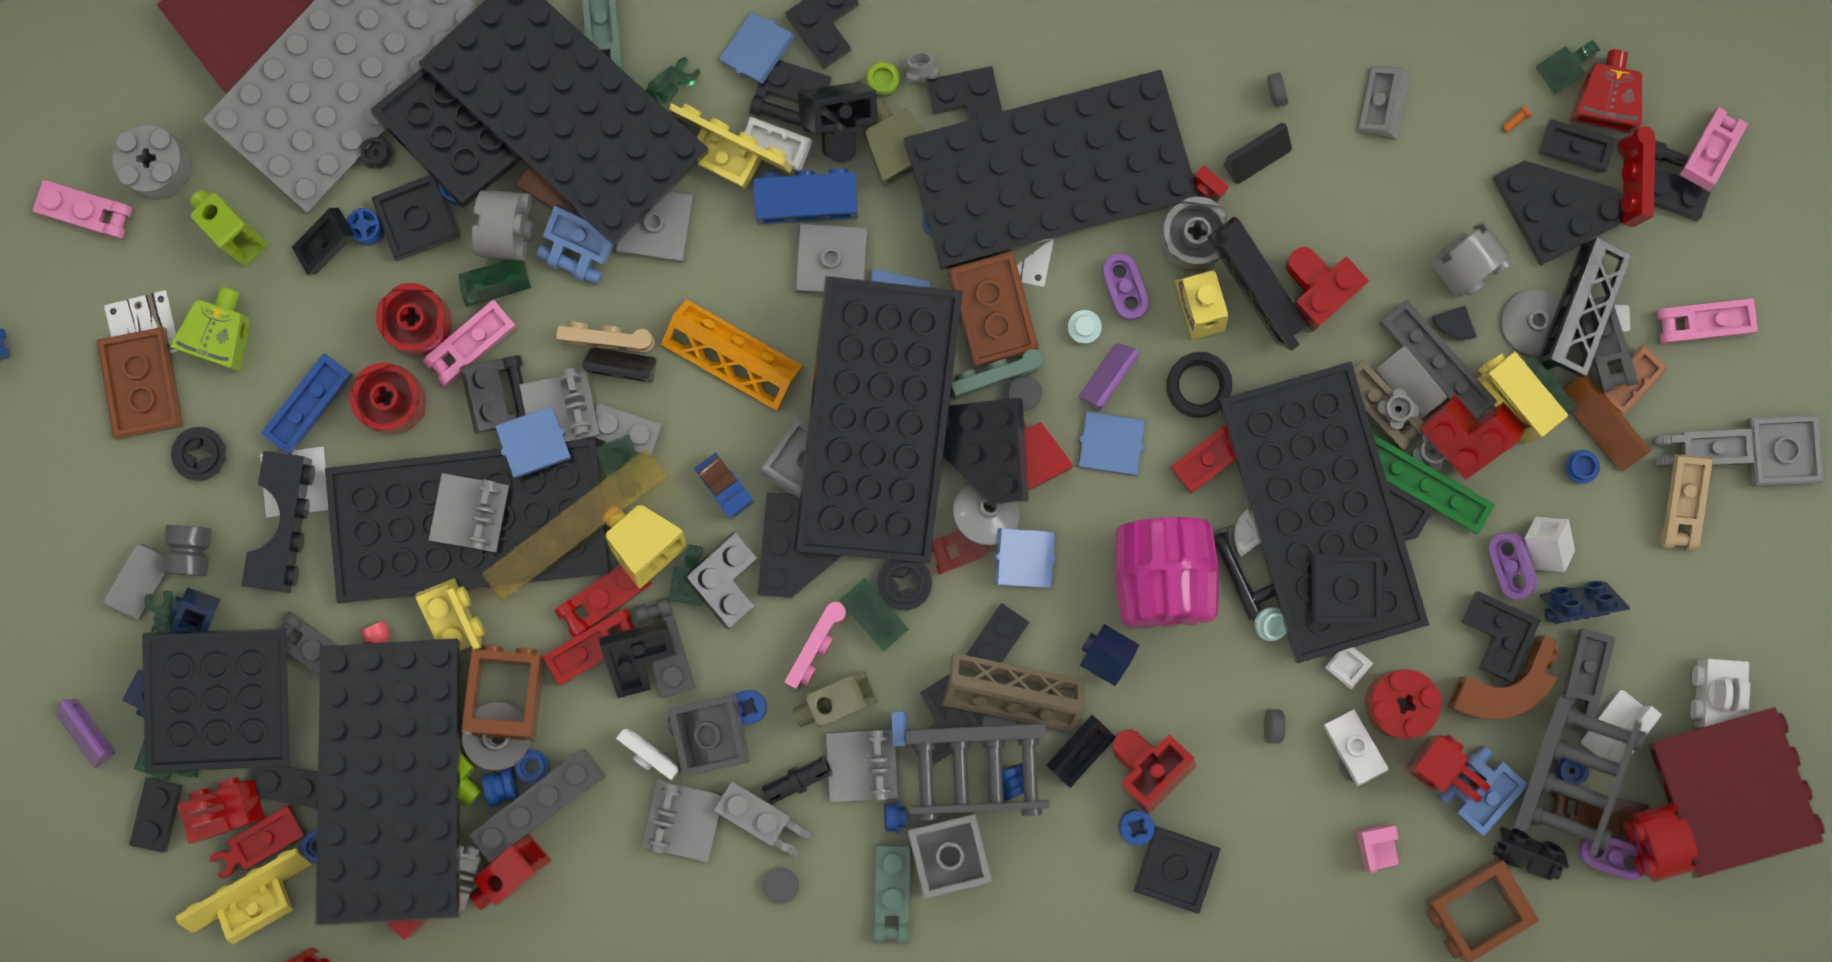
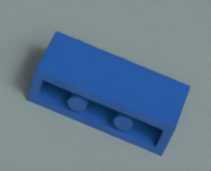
[753,168,858,225]

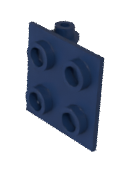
[1540,581,1630,624]

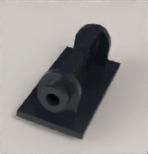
[1492,827,1569,881]

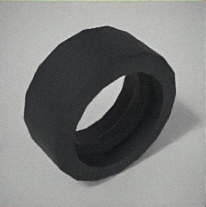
[1166,352,1232,418]

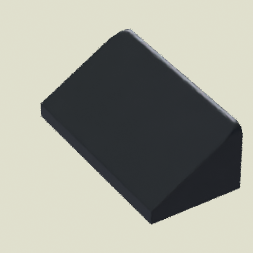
[1223,123,1292,184]
[582,348,657,383]

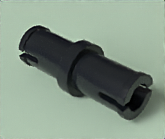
[762,756,833,805]

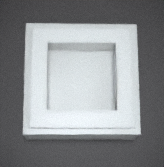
[1324,647,1373,689]

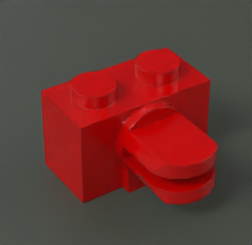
[1285,247,1369,332]
[1113,729,1196,815]
[1405,734,1491,804]
[177,777,265,844]

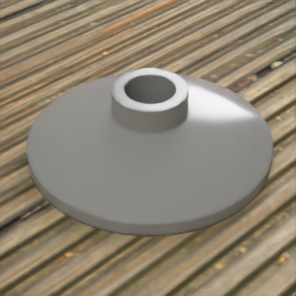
[1501,289,1560,356]
[952,484,1020,546]
[462,702,530,771]

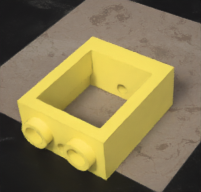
[1477,352,1569,444]

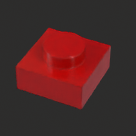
[1193,165,1229,203]

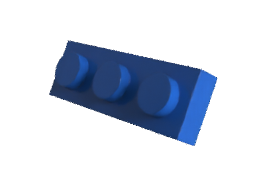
[260,353,353,454]

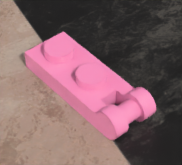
[1680,106,1748,192]
[32,180,133,240]
[1656,298,1758,344]
[423,299,517,387]
[785,602,847,689]

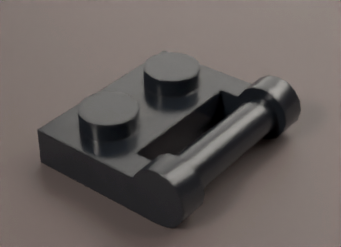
[749,60,832,134]
[1654,140,1711,221]
[460,355,525,434]

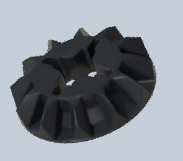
[171,427,227,481]
[878,560,932,610]

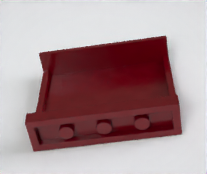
[156,0,314,94]
[1647,707,1825,878]

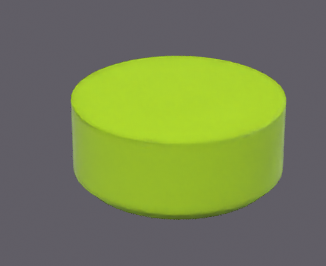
[866,61,900,97]

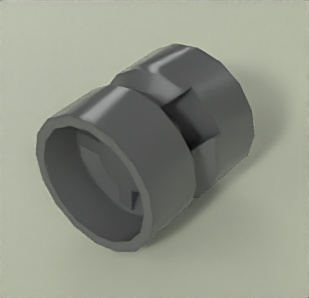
[161,525,212,576]

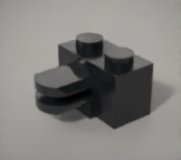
[798,81,878,163]

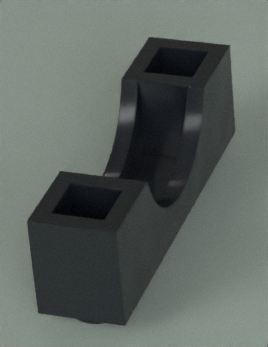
[241,451,315,593]

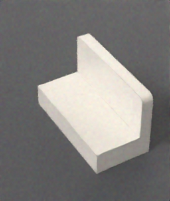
[1580,690,1662,764]

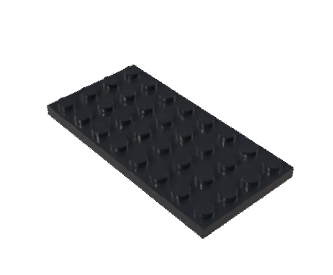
[419,0,709,246]
[903,69,1199,269]
[794,276,963,563]
[1218,362,1429,663]
[325,438,610,604]
[316,638,460,926]

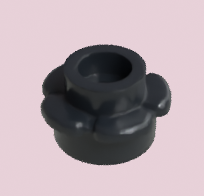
[360,137,393,169]

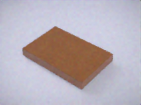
[947,251,1039,367]
[97,327,184,440]

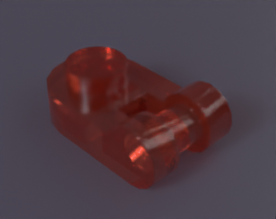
[931,530,990,575]

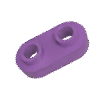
[1102,254,1149,321]
[1489,532,1537,600]
[1578,837,1643,880]

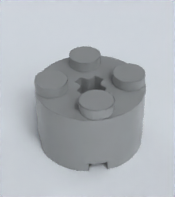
[112,125,192,200]
[472,190,534,261]
[1160,197,1230,271]
[1429,221,1512,297]

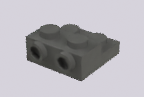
[668,694,751,777]

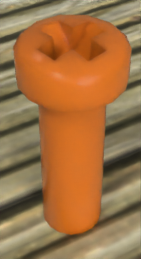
[1502,106,1531,133]

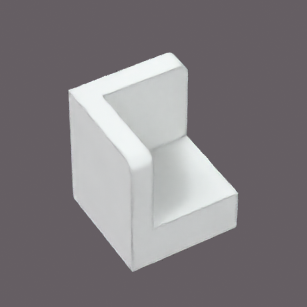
[1525,517,1575,572]

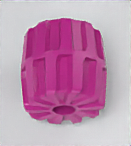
[1115,517,1219,628]

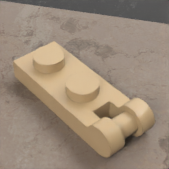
[556,321,656,353]
[1660,454,1713,551]

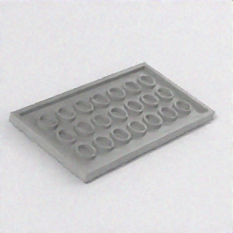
[203,0,478,213]

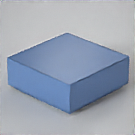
[891,711,908,746]

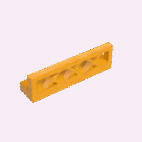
[660,299,803,411]

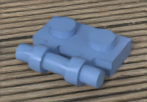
[536,204,613,285]
[1437,745,1529,836]

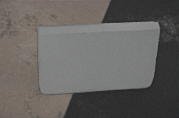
[1358,66,1410,139]
[1374,346,1448,419]
[103,543,167,620]

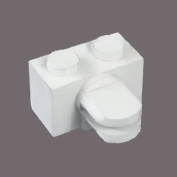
[1690,659,1750,728]

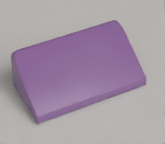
[1079,343,1139,411]
[56,699,115,768]

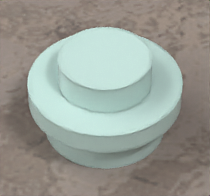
[1068,310,1102,344]
[1254,607,1286,641]

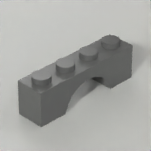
[469,749,606,863]

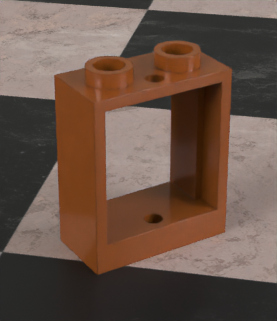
[461,645,545,742]
[1425,858,1539,962]

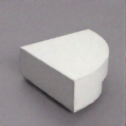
[1233,510,1260,557]

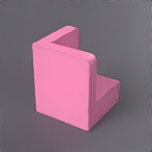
[1356,824,1399,873]

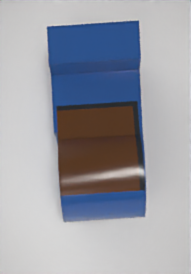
[694,452,755,520]

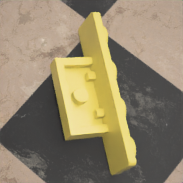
[668,103,793,189]
[175,848,312,944]

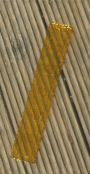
[482,449,667,601]

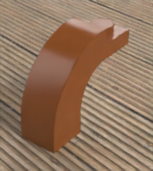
[1447,635,1558,719]

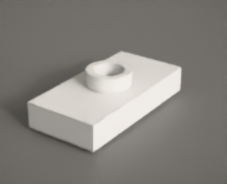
[744,116,813,171]
[1323,709,1389,787]
[616,728,681,780]

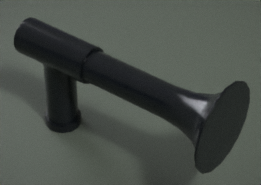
[1213,525,1276,620]

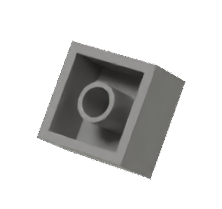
[908,812,992,899]

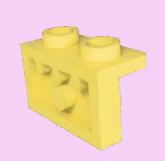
[415,578,485,650]

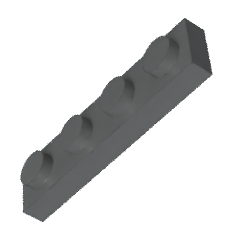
[1379,300,1497,419]

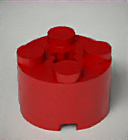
[376,283,452,356]
[349,362,426,435]
[1364,669,1441,739]
[1623,803,1698,882]

